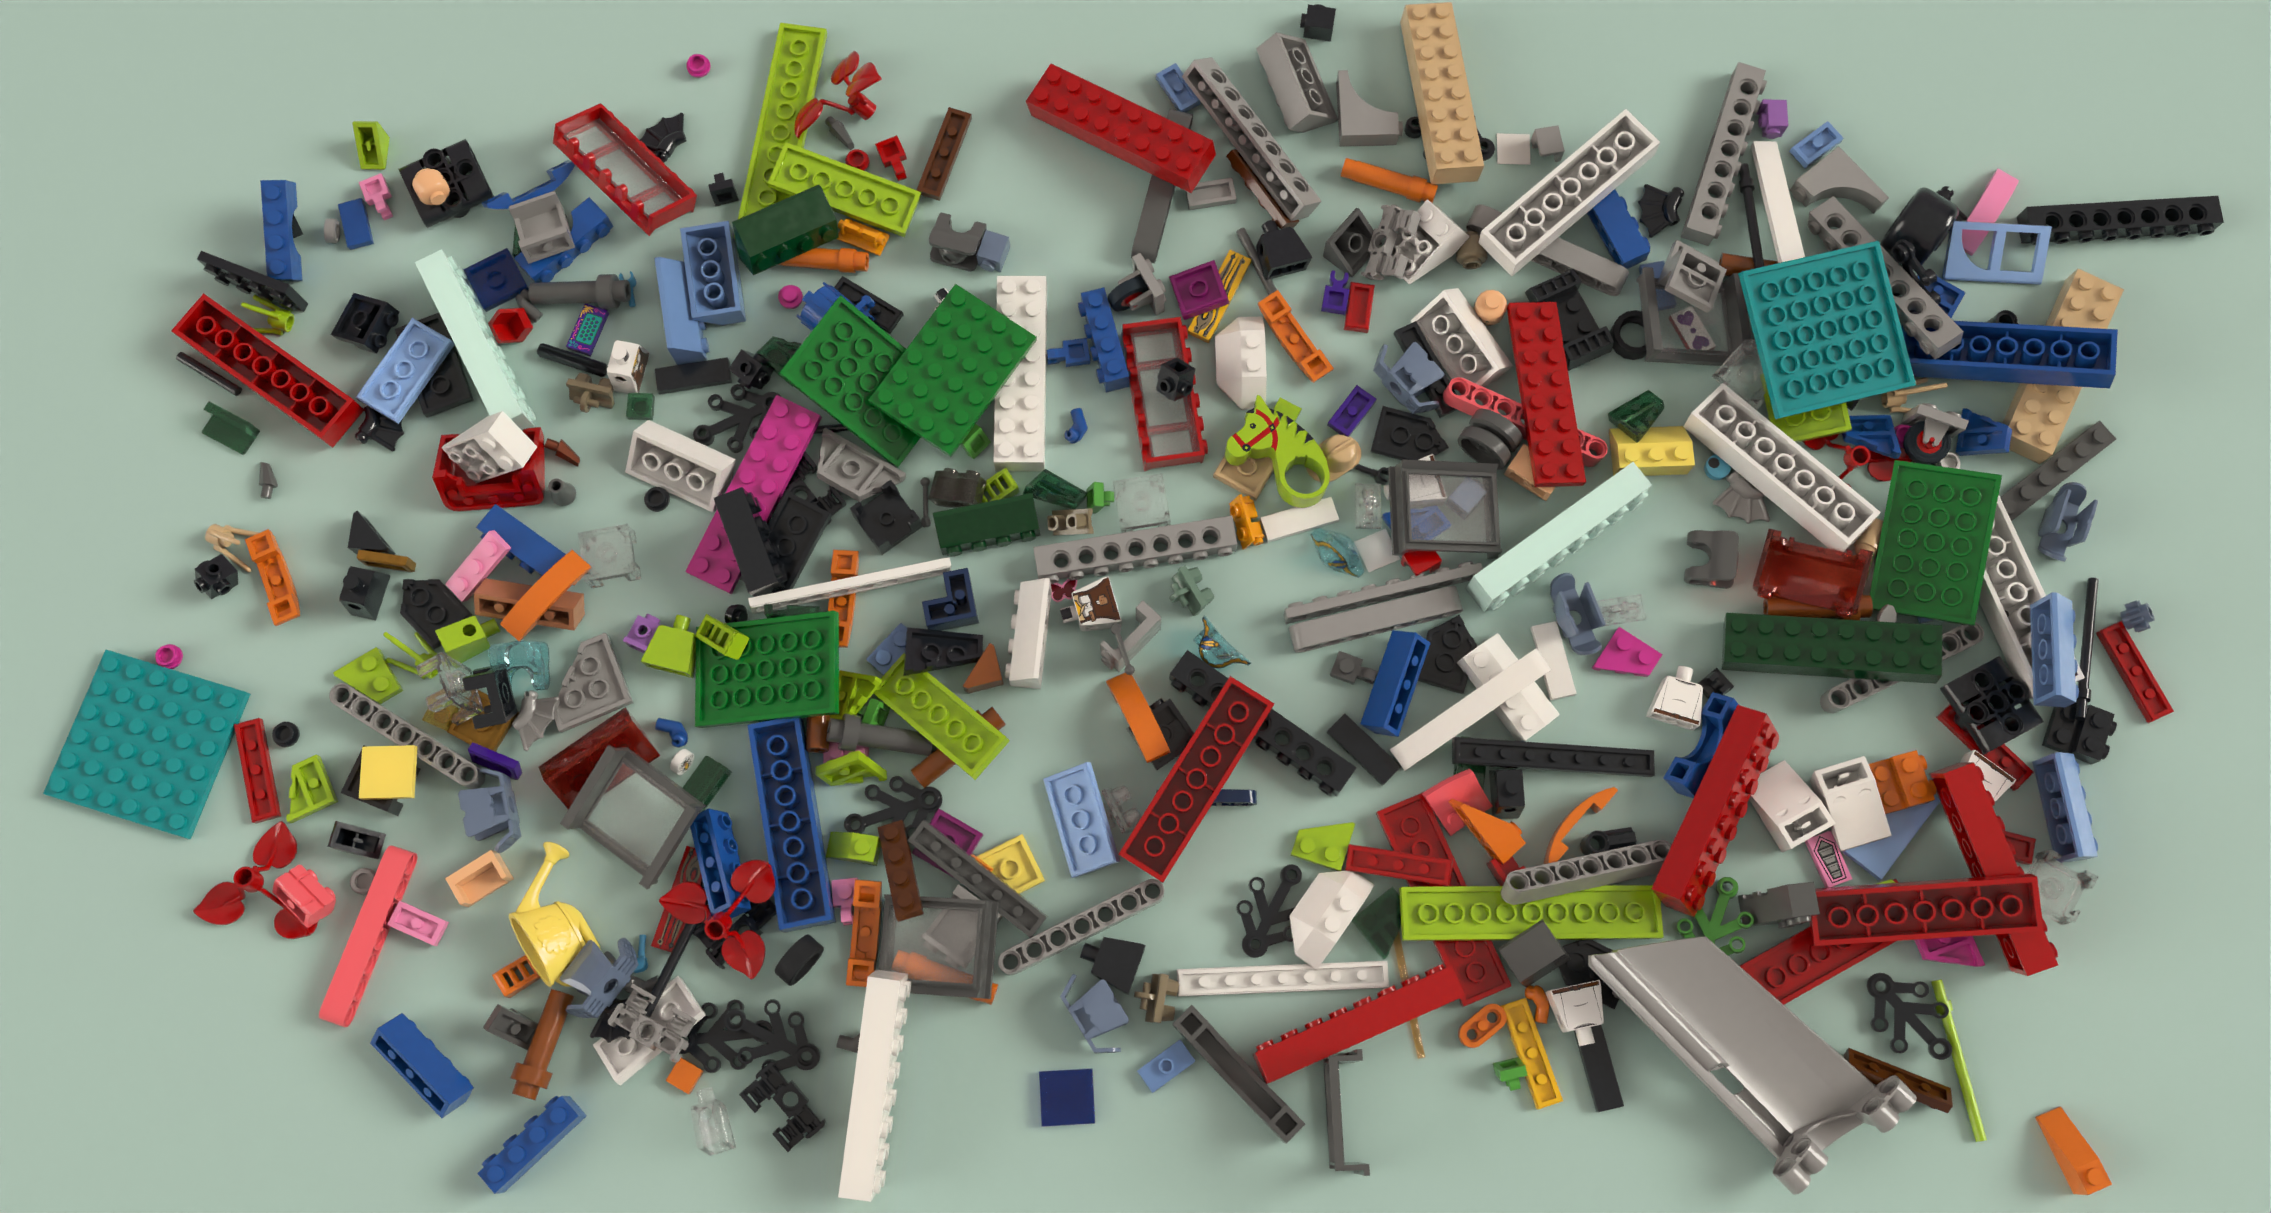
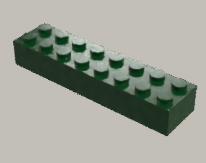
[1722,613,1942,684]

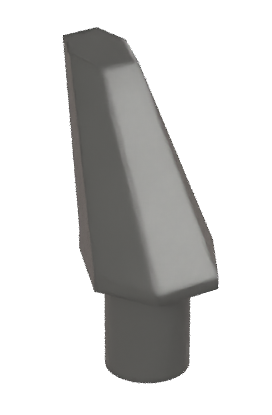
[825,116,854,150]
[259,462,278,499]

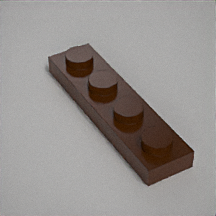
[917,107,972,201]
[1226,149,1300,229]
[877,820,924,922]
[1844,1048,1953,1113]

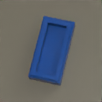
[338,198,374,250]

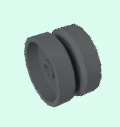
[1457,408,1523,470]

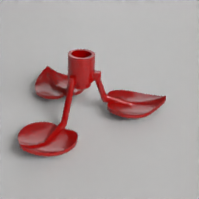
[795,51,882,139]
[1802,434,1912,488]
[193,821,318,939]
[659,860,775,980]

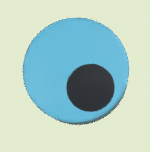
[1704,454,1731,480]

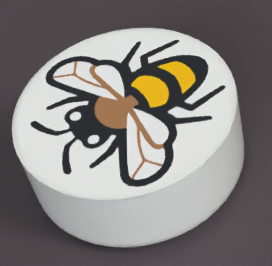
[670,749,694,776]

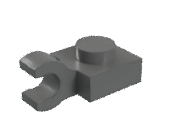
[1330,651,1378,685]

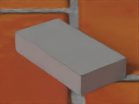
[1186,178,1237,210]

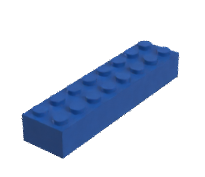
[1901,321,2118,389]
[747,718,836,933]

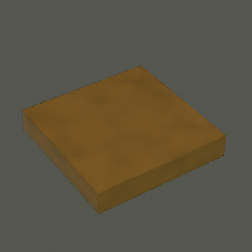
[447,689,520,752]

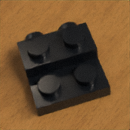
[330,293,400,354]
[1126,698,1194,770]
[2042,703,2117,764]

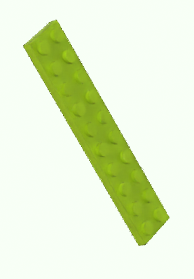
[734,23,828,241]
[1399,885,1664,941]

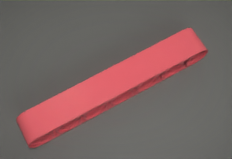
[1443,377,1608,467]
[319,845,418,1027]

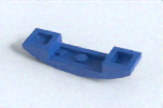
[482,160,575,209]

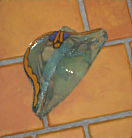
[1310,528,1364,578]
[1193,615,1252,669]

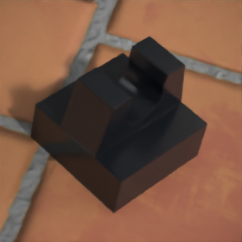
[708,173,739,206]
[1698,668,1734,699]

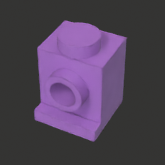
[1756,99,1788,139]
[623,614,660,653]

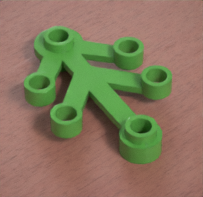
[1677,877,1754,956]

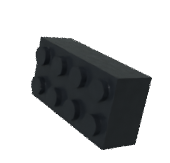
[714,487,788,597]

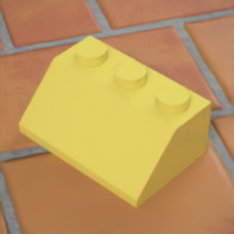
[1609,426,1695,476]

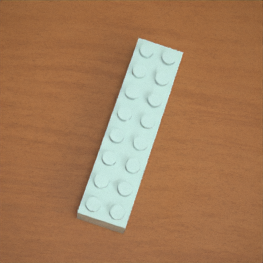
[415,249,537,430]
[1466,462,1652,612]

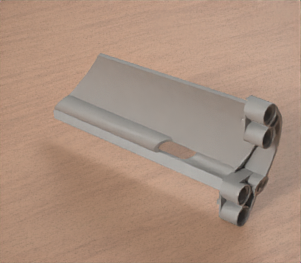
[1588,936,1917,1195]

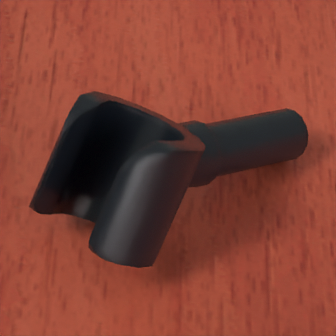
[1355,464,1388,485]

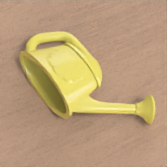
[509,842,601,987]

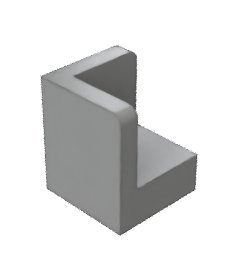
[1531,125,1565,162]

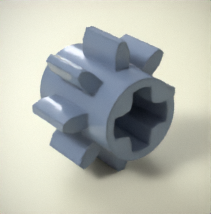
[2120,600,2155,632]

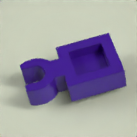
[1321,270,1350,315]

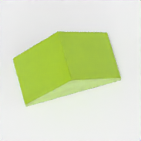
[352,121,390,170]

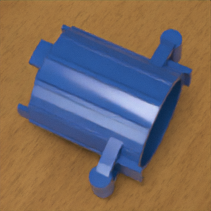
[797,282,875,331]

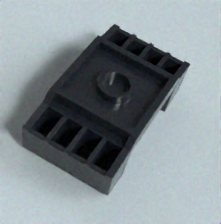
[1525,269,1614,371]

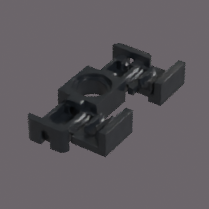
[784,451,846,526]
[693,899,777,969]
[739,1060,825,1152]

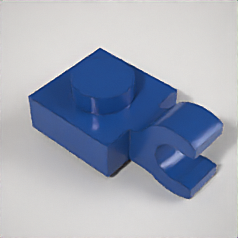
[1046,338,1091,367]

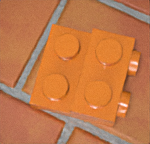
[1869,750,1937,814]

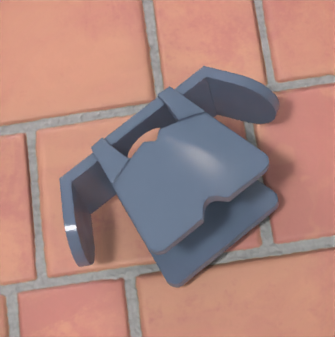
[1373,342,1444,414]
[2038,482,2098,562]
[1550,573,1606,655]
[458,768,521,853]
[560,938,638,1018]
[1060,974,1129,1053]

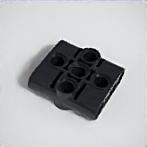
[399,139,494,228]
[1940,656,2044,755]

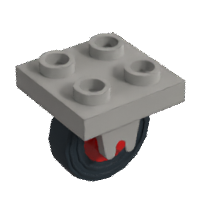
[1108,253,1166,316]
[1901,403,1969,465]

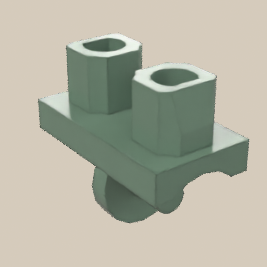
[1169,566,1214,616]

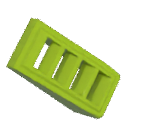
[964,468,1019,505]
[695,614,749,660]

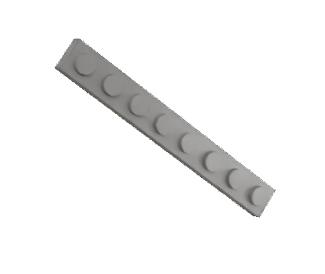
[1283,561,1483,624]

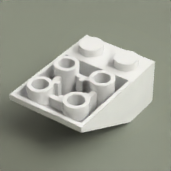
[1391,199,1470,284]
[442,411,537,483]
[1810,756,1892,852]
[1749,760,1836,852]

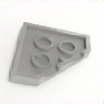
[554,633,633,733]

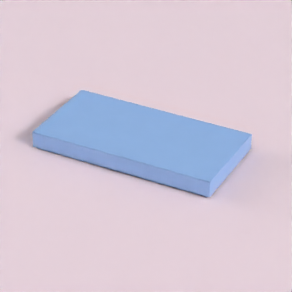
[355,318,455,424]
[1043,762,1120,878]
[1837,795,1940,881]

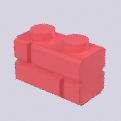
[272,864,336,928]

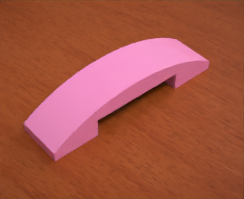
[1962,169,2019,256]

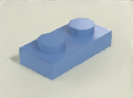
[1156,63,1201,112]
[1789,121,1844,169]
[866,623,907,675]

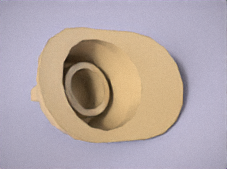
[1306,434,1361,482]

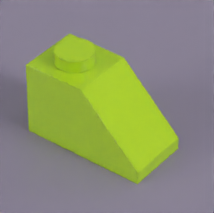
[826,832,881,866]

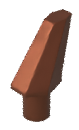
[544,438,580,467]

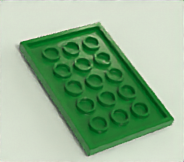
[868,284,1037,457]
[778,295,921,468]
[1870,460,2002,626]
[695,611,839,728]

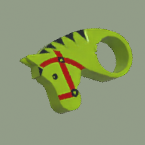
[1225,395,1330,508]

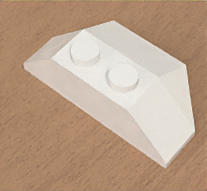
[1215,316,1267,410]
[1289,870,1374,970]

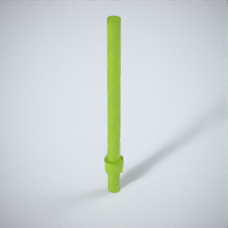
[1931,979,1987,1142]

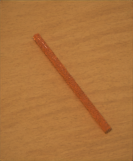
[1393,931,1425,1059]

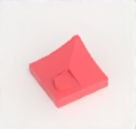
[1422,769,1493,836]

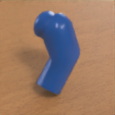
[1064,408,1088,443]
[655,718,688,748]

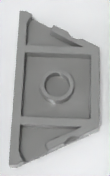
[817,428,906,502]

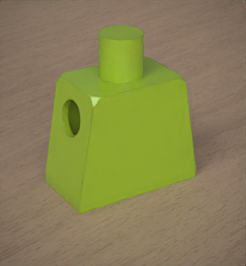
[641,615,696,678]
[435,616,501,667]

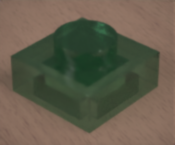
[626,393,655,420]

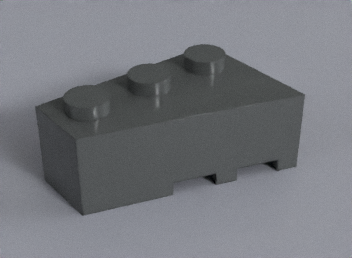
[1738,882,1820,928]

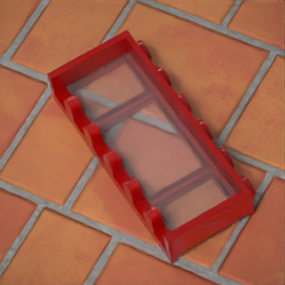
[553,103,697,236]
[1121,317,1208,472]

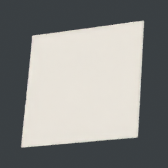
[1497,133,1531,165]
[1354,528,1400,572]

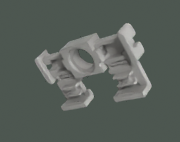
[1361,205,1421,280]
[608,983,697,1063]

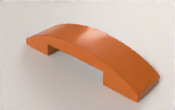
[1258,290,1334,383]
[245,529,300,626]
[500,550,592,642]
[828,550,859,648]
[1106,673,1171,763]
[1544,787,1618,864]
[846,879,882,987]

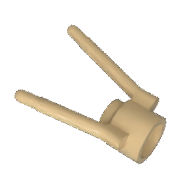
[1881,377,1948,413]
[205,524,276,572]

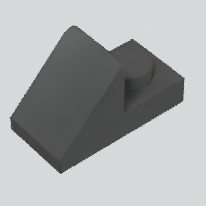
[483,1004,538,1050]

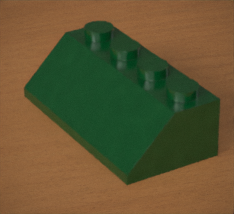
[732,185,839,276]
[933,493,1041,557]

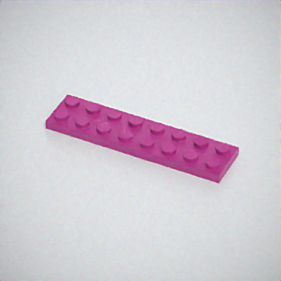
[685,395,822,594]

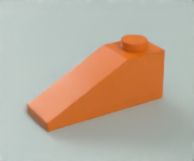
[1448,799,1526,864]
[2035,1107,2112,1195]

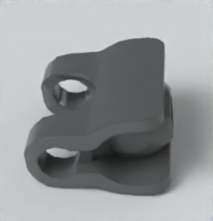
[929,212,987,271]
[1684,530,1739,589]

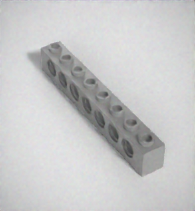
[1182,57,1322,221]
[1681,62,1767,246]
[1808,196,1964,360]
[1033,516,1237,584]

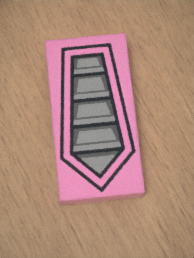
[1805,830,1852,888]

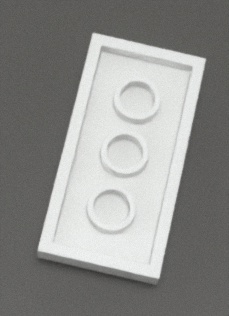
[593,976,706,1086]

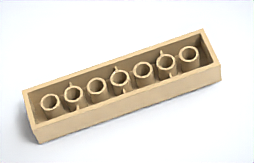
[1400,2,1484,184]
[2002,269,2124,464]

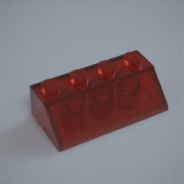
[539,707,660,810]

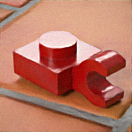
[875,135,907,181]

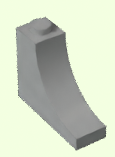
[1336,70,1403,147]
[1790,146,1889,213]

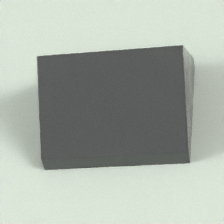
[1323,208,1382,277]
[1498,919,1571,987]

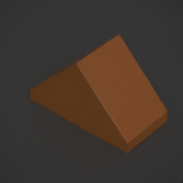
[963,643,1004,693]

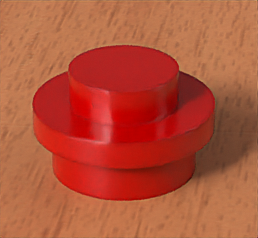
[845,149,870,171]

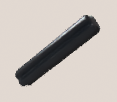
[537,343,608,377]

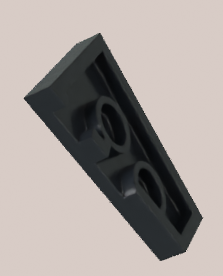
[903,627,983,676]

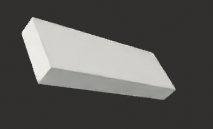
[1260,497,1339,543]
[1530,621,1577,701]

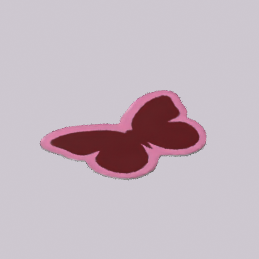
[1051,579,1078,602]

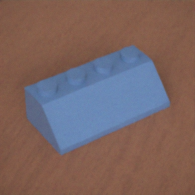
[680,221,746,325]
[654,257,710,365]
[2030,592,2079,707]
[2032,752,2098,863]

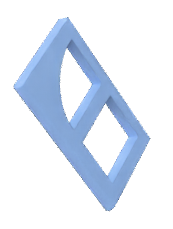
[1942,221,2052,285]

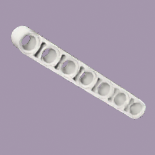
[1390,648,1552,771]

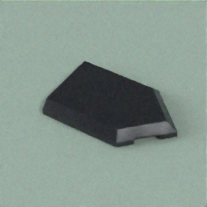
[1371,406,1449,460]
[400,579,473,649]
[1418,615,1477,694]
[1559,940,1619,1009]

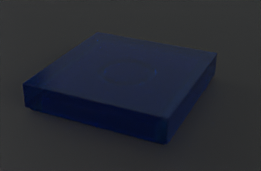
[463,248,529,312]
[1039,1068,1095,1127]

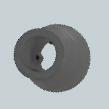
[548,478,576,506]

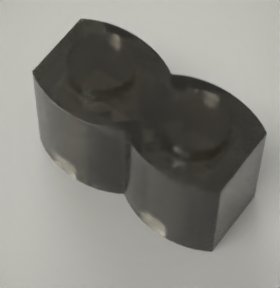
[928,468,987,508]

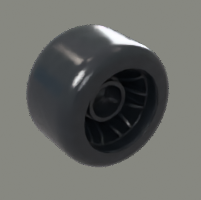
[1880,187,1959,265]

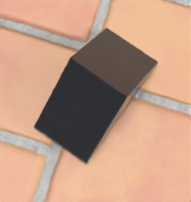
[347,511,396,555]
[327,821,386,859]

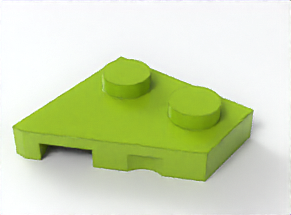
[333,647,403,704]
[830,670,882,720]
[816,750,887,786]
[286,754,338,823]
[1290,822,1355,871]

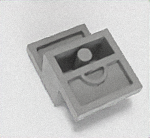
[1658,240,1727,313]

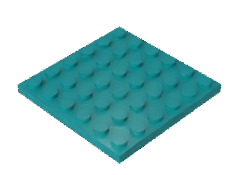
[1738,240,1916,419]
[43,649,251,840]

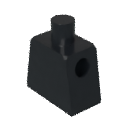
[1256,220,1312,280]
[339,566,390,621]
[1489,770,1525,819]
[1080,937,1146,995]

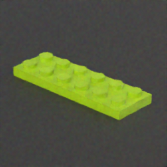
[768,142,921,238]
[873,653,1010,780]

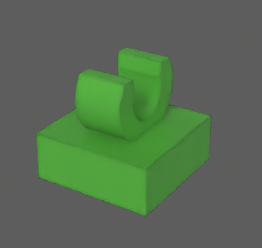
[960,424,991,459]
[1086,482,1114,514]
[857,698,890,726]
[1493,1057,1527,1091]

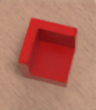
[488,308,533,344]
[1401,551,1442,576]
[1486,856,1525,886]

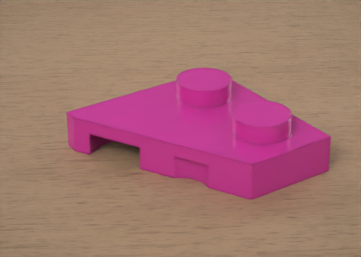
[1592,627,1663,677]
[1914,936,1985,967]

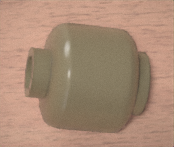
[1456,231,1488,269]

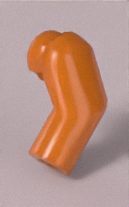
[1525,985,1550,1024]

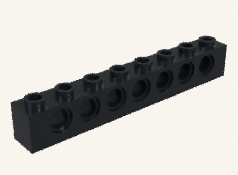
[2017,196,2224,245]
[1169,650,1357,796]

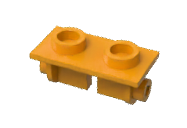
[837,218,890,256]
[1229,494,1264,550]

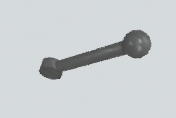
[920,477,931,527]
[1111,623,1135,675]

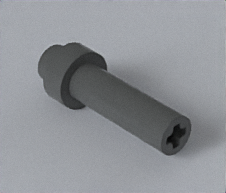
[529,274,631,309]
[826,714,933,756]

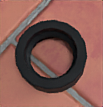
[1610,310,1647,360]
[775,934,824,986]

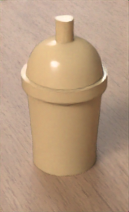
[1854,518,1883,564]

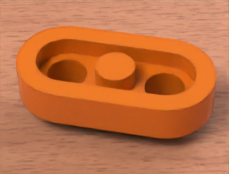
[1458,1004,1507,1048]

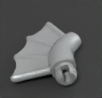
[1713,471,1770,524]
[512,690,559,751]

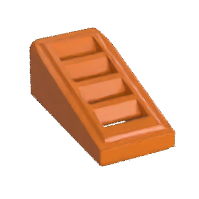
[492,955,540,998]

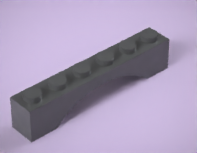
[1172,1005,1305,1144]

